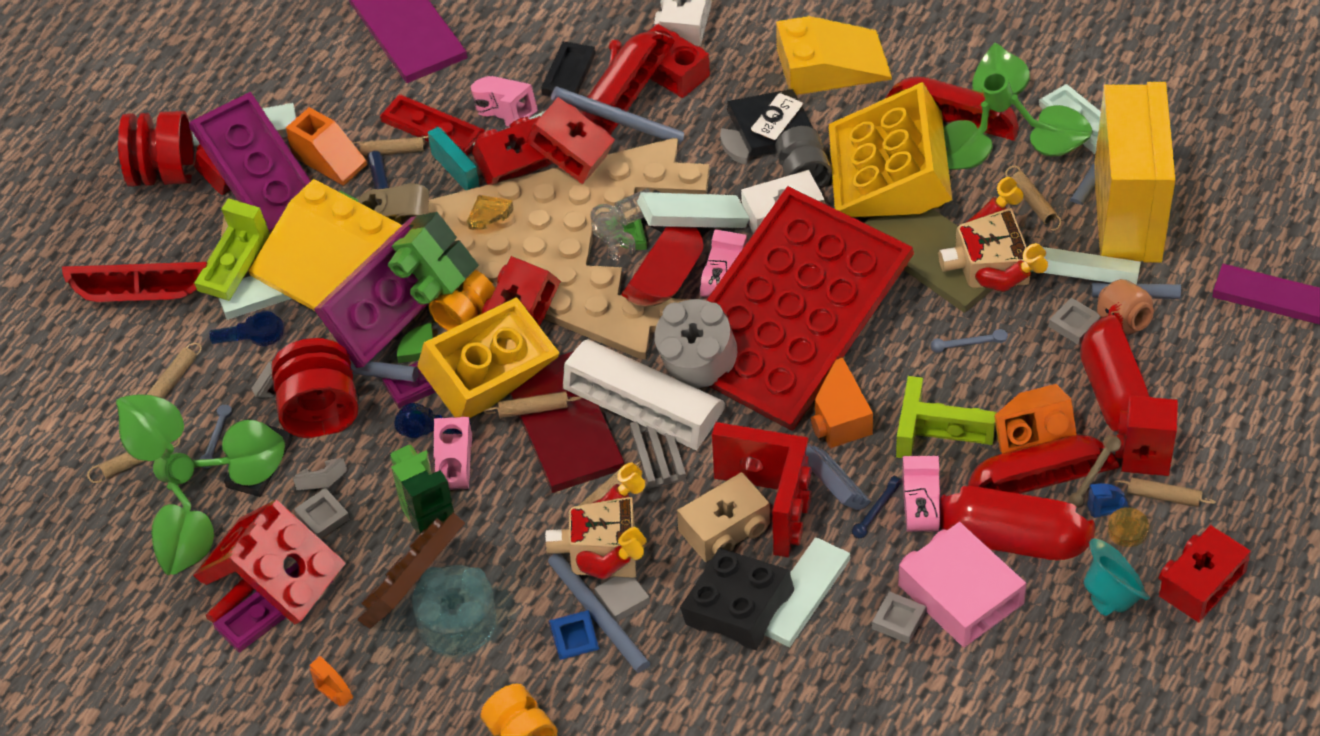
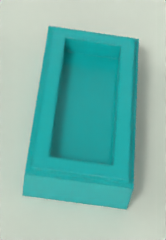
[428,127,480,191]

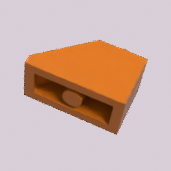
[811,357,873,448]

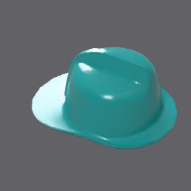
[1083,538,1150,616]

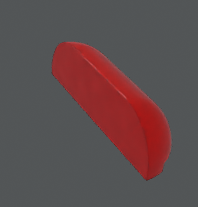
[580,31,675,136]
[885,76,1019,141]
[621,226,704,306]
[62,262,207,302]
[1080,315,1150,435]
[967,435,1119,494]
[939,486,1096,560]

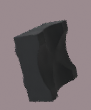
[680,548,795,650]

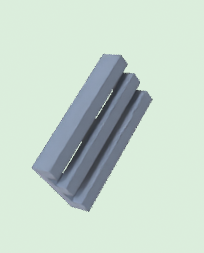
[806,443,871,510]

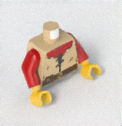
[938,177,1048,292]
[546,462,647,580]

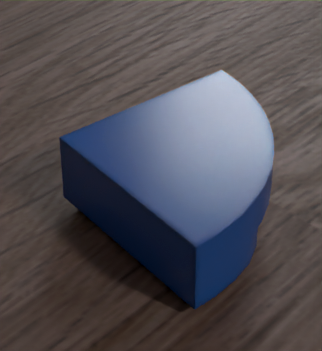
[1087,484,1129,518]

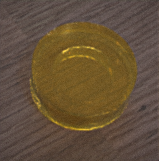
[1107,508,1149,547]

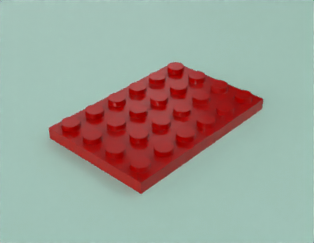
[706,186,914,431]

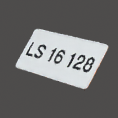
[751,93,803,140]

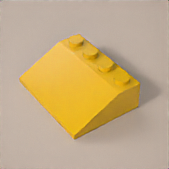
[828,82,952,217]
[249,179,402,311]

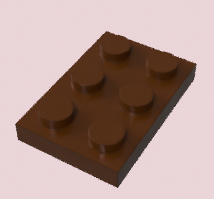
[357,512,465,629]

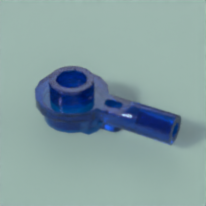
[210,311,285,346]
[394,403,472,438]

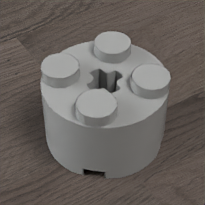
[655,299,737,388]

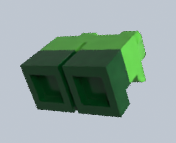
[388,212,479,304]
[390,445,454,535]

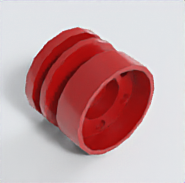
[118,111,194,187]
[271,338,359,439]

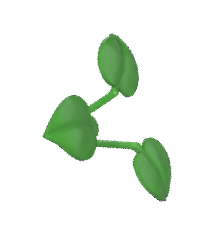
[943,43,1093,169]
[116,394,285,575]

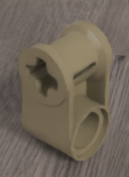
[358,183,429,225]

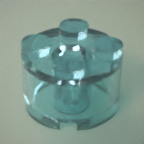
[412,565,498,658]

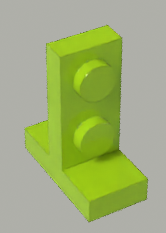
[194,198,270,301]
[896,376,996,458]

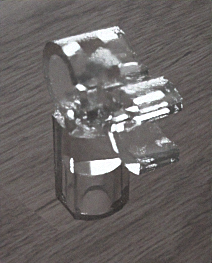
[591,188,651,261]

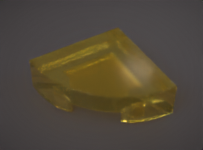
[467,195,514,230]

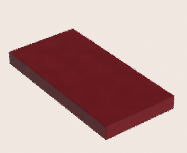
[509,351,625,493]

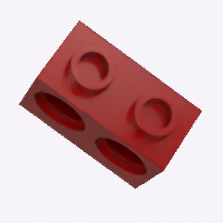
[648,24,710,99]

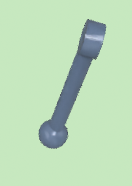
[930,329,1008,353]
[199,404,232,469]

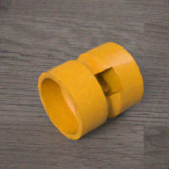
[429,269,496,331]
[480,684,558,736]

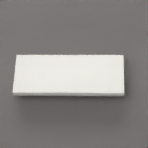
[563,339,725,451]

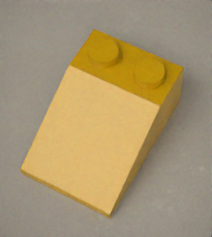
[776,16,892,95]
[417,297,560,419]

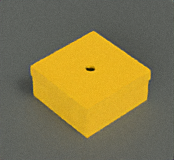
[1094,82,1175,263]

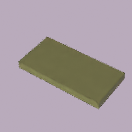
[865,209,993,313]

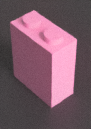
[898,522,1026,648]

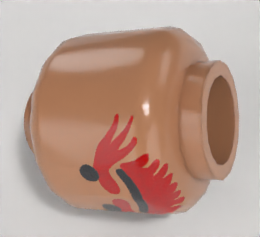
[1097,279,1154,334]

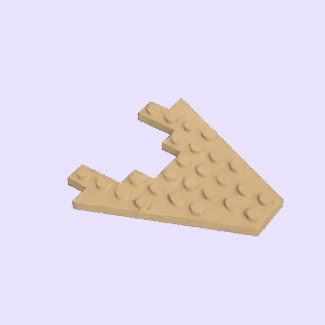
[428,138,710,360]

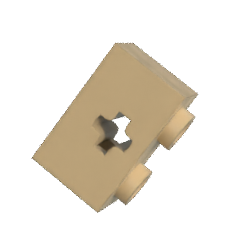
[677,472,770,562]

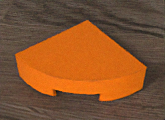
[309,656,353,707]

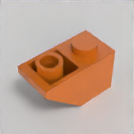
[285,107,367,186]
[994,384,1077,454]

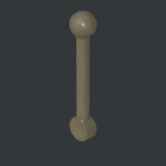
[1068,434,1121,508]

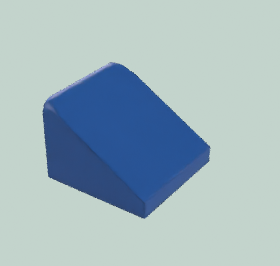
[548,610,599,660]

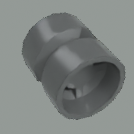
[775,126,832,189]

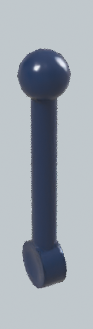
[852,475,902,538]

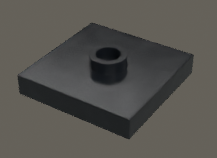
[727,89,813,157]

